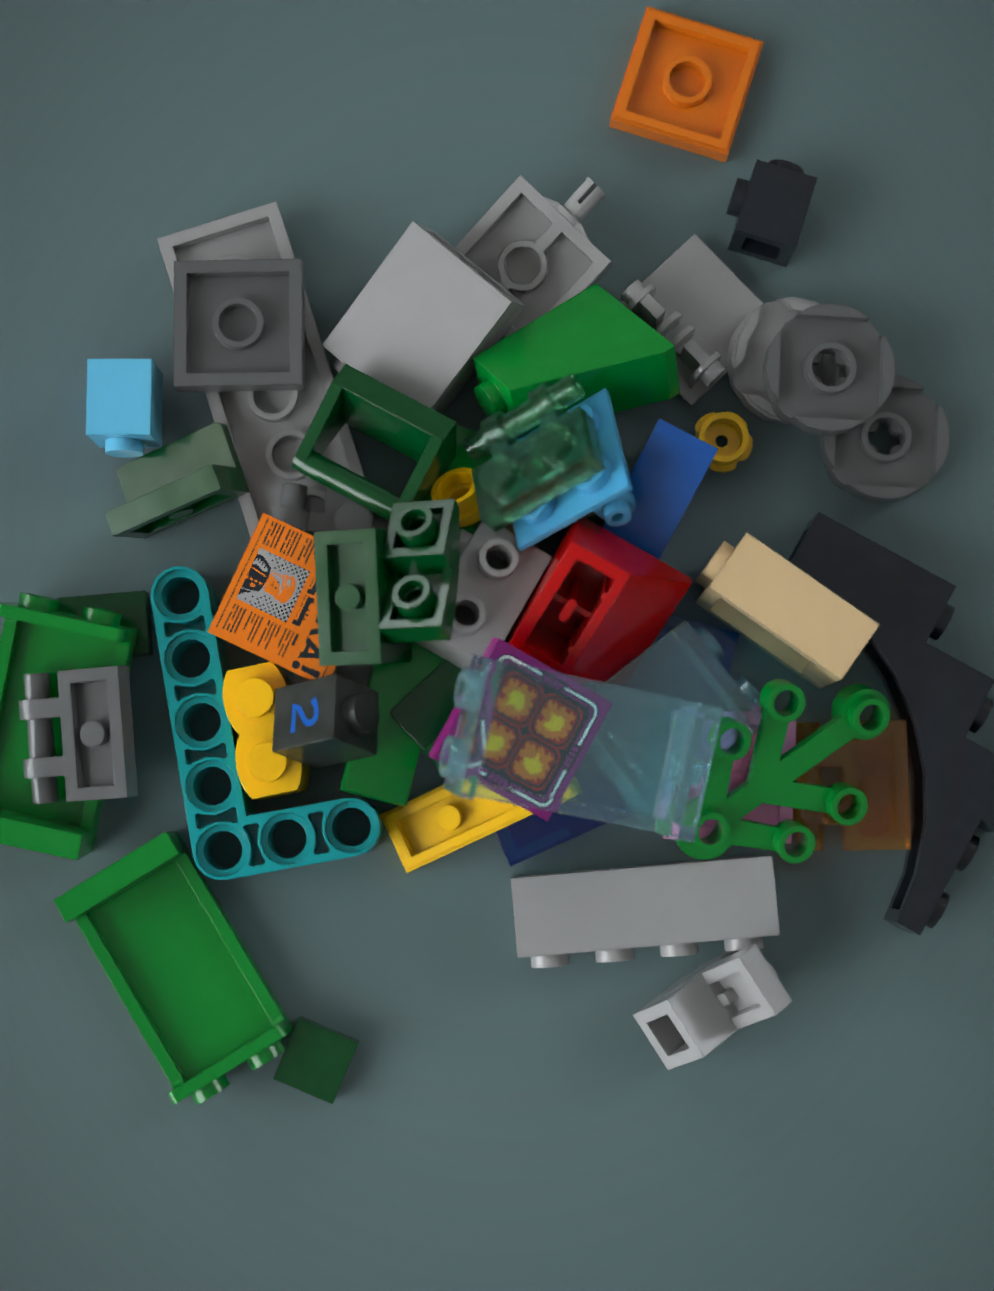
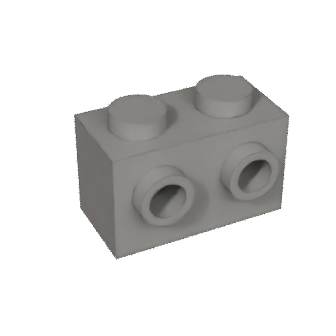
[416,517,552,675]

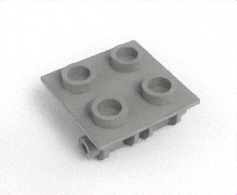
[620,234,763,407]

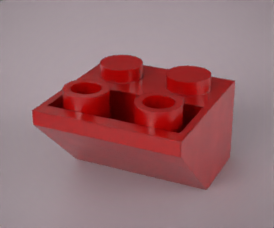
[508,517,692,685]

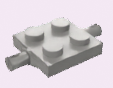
[455,175,614,337]

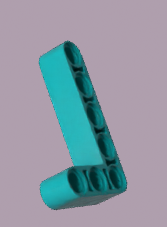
[151,566,384,880]

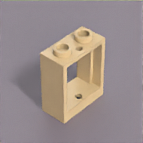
[695,533,879,689]

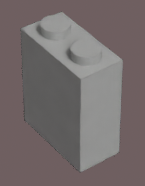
[322,221,526,415]

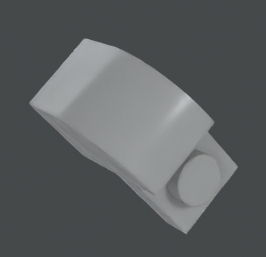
[633,944,792,1070]

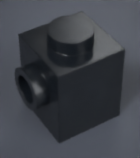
[726,159,817,267]

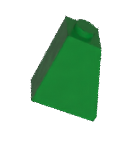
[473,283,680,436]

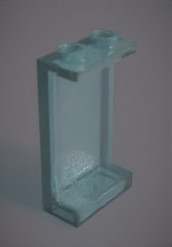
[439,654,723,843]

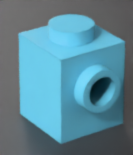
[86,359,163,458]

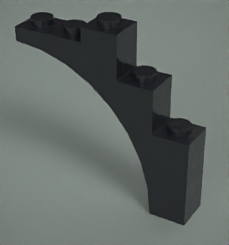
[788,512,994,935]

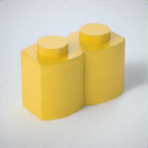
[223,662,310,800]

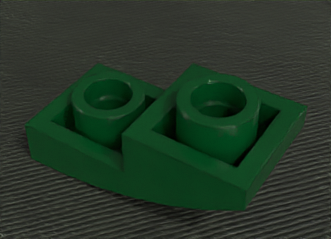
[378,499,460,643]

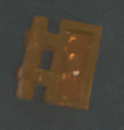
[793,720,911,851]

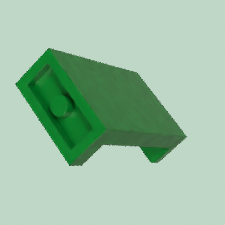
[0,592,139,860]
[53,831,294,1106]

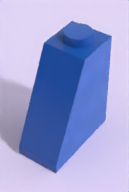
[603,418,718,559]

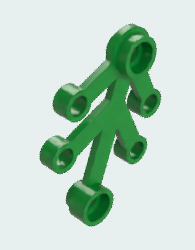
[672,679,890,864]

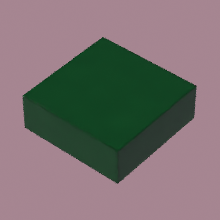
[273,1016,359,1104]

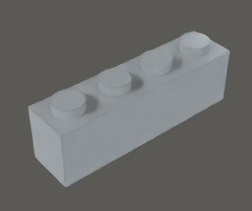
[511,855,780,968]

